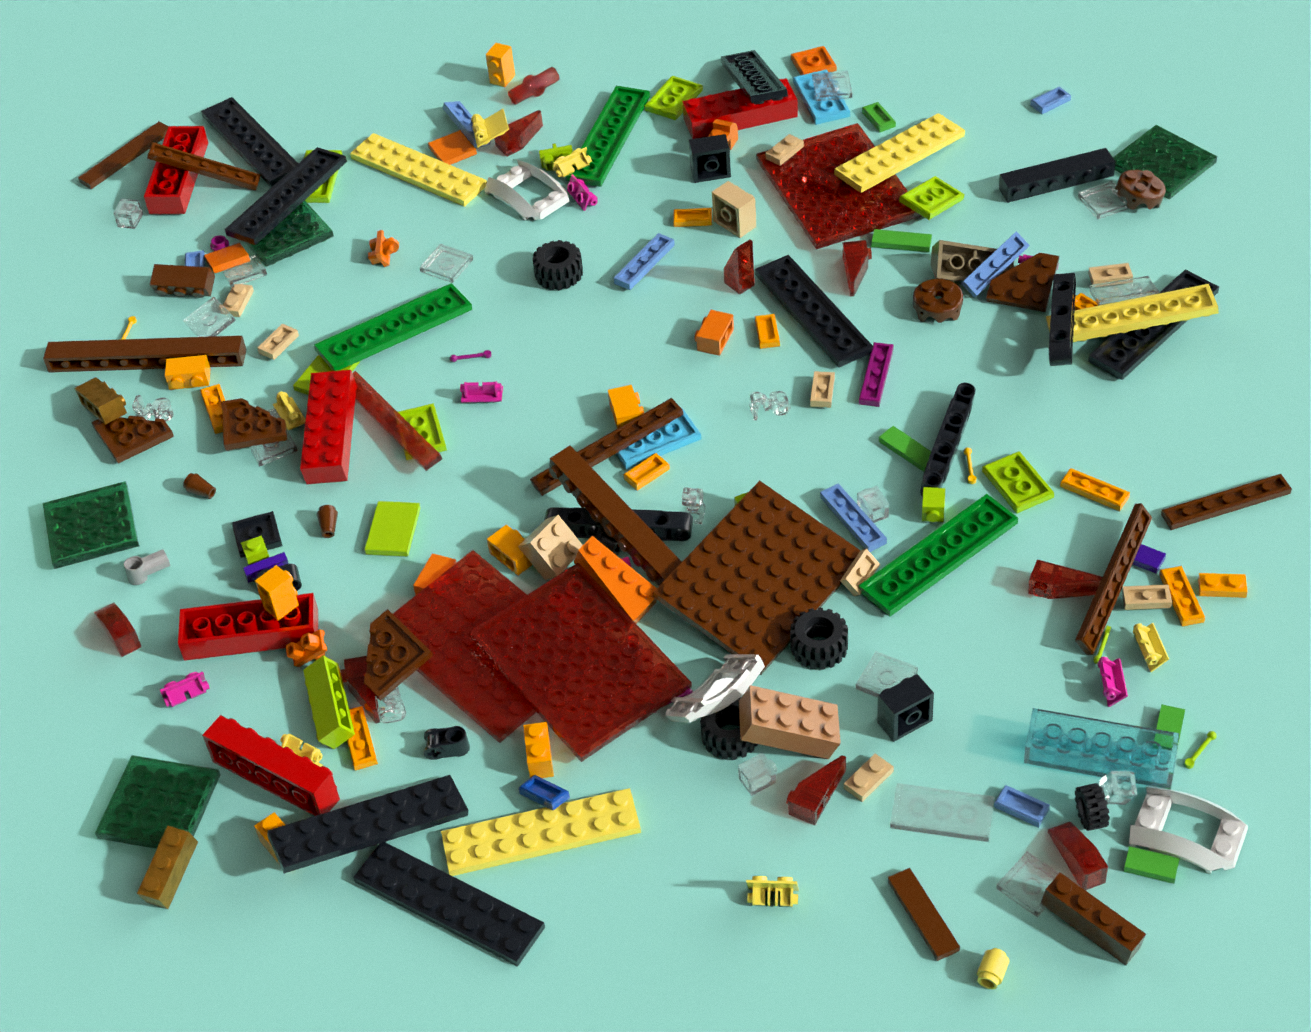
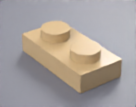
[766,134,804,166]
[1088,263,1133,287]
[220,283,254,317]
[257,324,299,360]
[810,371,835,408]
[840,549,880,597]
[1122,585,1172,610]
[844,754,894,802]

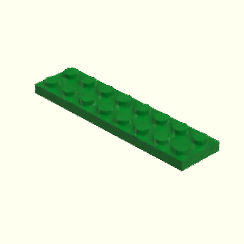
[566,85,650,187]
[314,283,472,371]
[859,494,1018,617]

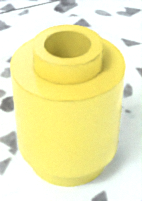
[977,948,1010,989]

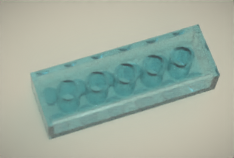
[1024,708,1179,790]

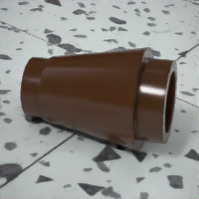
[183,473,216,499]
[316,505,338,538]

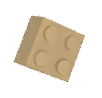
[712,181,756,238]
[518,515,583,580]

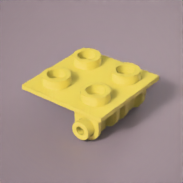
[471,109,509,148]
[746,876,799,907]

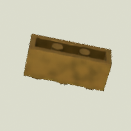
[75,377,127,425]
[137,826,198,909]

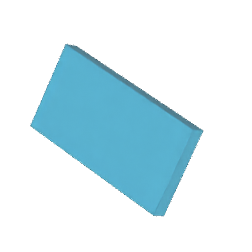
[793,70,850,125]
[616,408,701,470]

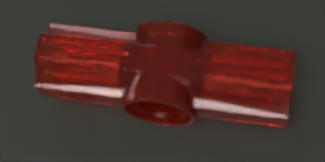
[508,67,560,105]

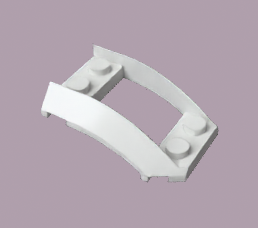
[485,159,569,220]
[665,654,765,723]
[1129,786,1248,874]

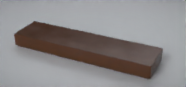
[888,868,960,961]

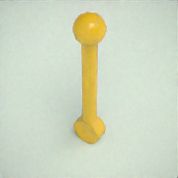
[121,316,137,339]
[963,447,976,484]

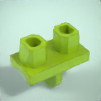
[539,143,573,171]

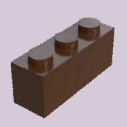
[150,264,215,298]

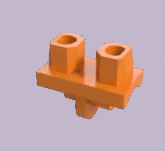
[368,230,399,267]
[286,629,327,667]

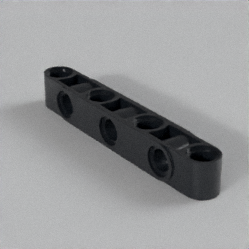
[1049,272,1076,366]
[920,383,976,497]
[544,507,693,541]

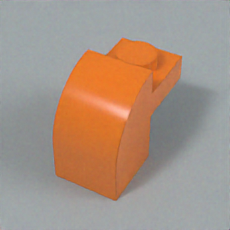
[708,119,738,150]

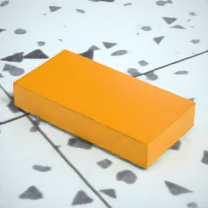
[674,208,712,227]
[755,314,780,349]
[623,453,670,491]

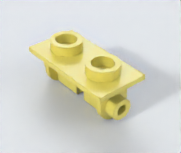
[553,147,592,177]
[273,391,306,431]
[1133,623,1169,672]
[280,734,323,767]

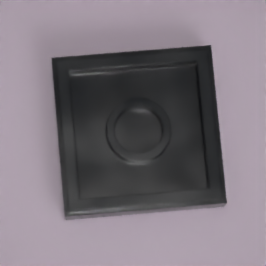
[232,511,283,558]

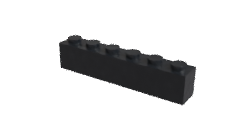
[999,148,1116,203]

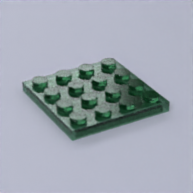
[1113,125,1218,199]
[245,200,334,267]
[43,481,139,569]
[95,755,221,849]

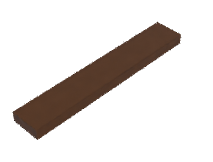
[78,121,169,189]
[147,142,261,191]
[1161,474,1292,530]

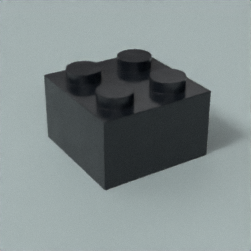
[689,134,731,183]
[877,674,934,742]

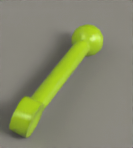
[1093,626,1111,664]
[1184,731,1217,769]

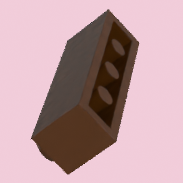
[1041,872,1146,965]

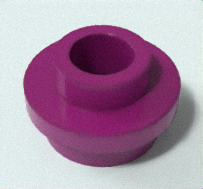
[210,235,230,251]

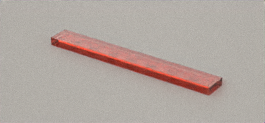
[352,371,443,471]

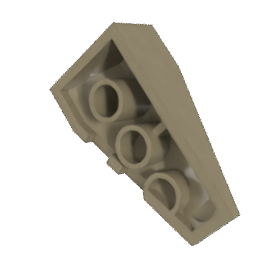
[931,240,1014,282]

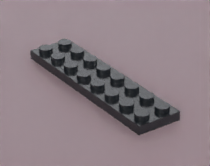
[721,50,788,104]
[201,97,299,187]
[224,147,347,245]
[755,254,874,368]
[1088,269,1219,380]
[267,775,468,874]
[353,842,545,967]

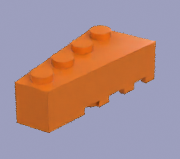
[574,536,657,632]

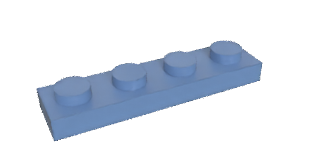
[443,101,491,147]
[961,231,1030,298]
[614,233,675,290]
[820,483,887,552]

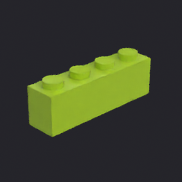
[303,655,355,749]

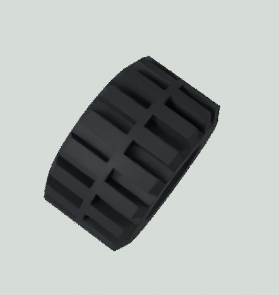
[533,240,583,290]
[790,608,848,670]
[700,697,758,760]

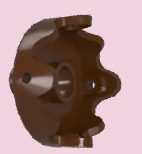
[1115,170,1166,210]
[913,279,963,323]

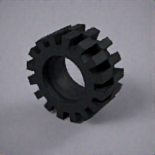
[1075,783,1110,831]

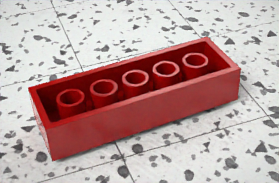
[682,78,798,139]
[144,126,208,214]
[300,370,357,485]
[178,593,318,661]
[202,715,340,816]

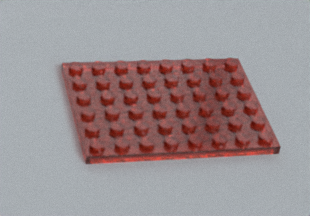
[756,123,922,250]
[393,550,599,743]
[469,563,692,762]

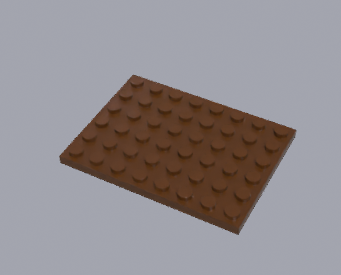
[652,480,861,675]

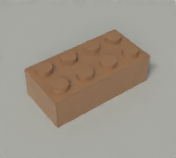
[739,685,841,759]

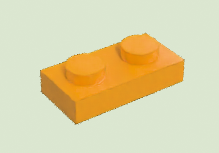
[1198,573,1247,598]

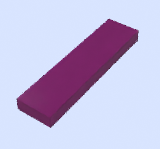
[859,342,894,407]

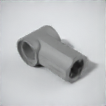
[124,549,170,585]

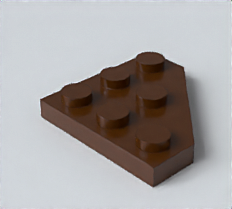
[986,253,1060,312]
[222,398,288,451]
[91,416,174,464]
[364,609,433,701]

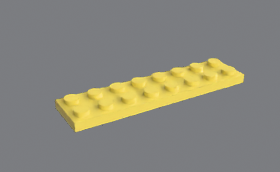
[834,113,965,193]
[350,133,487,207]
[1046,284,1219,342]
[441,788,641,876]

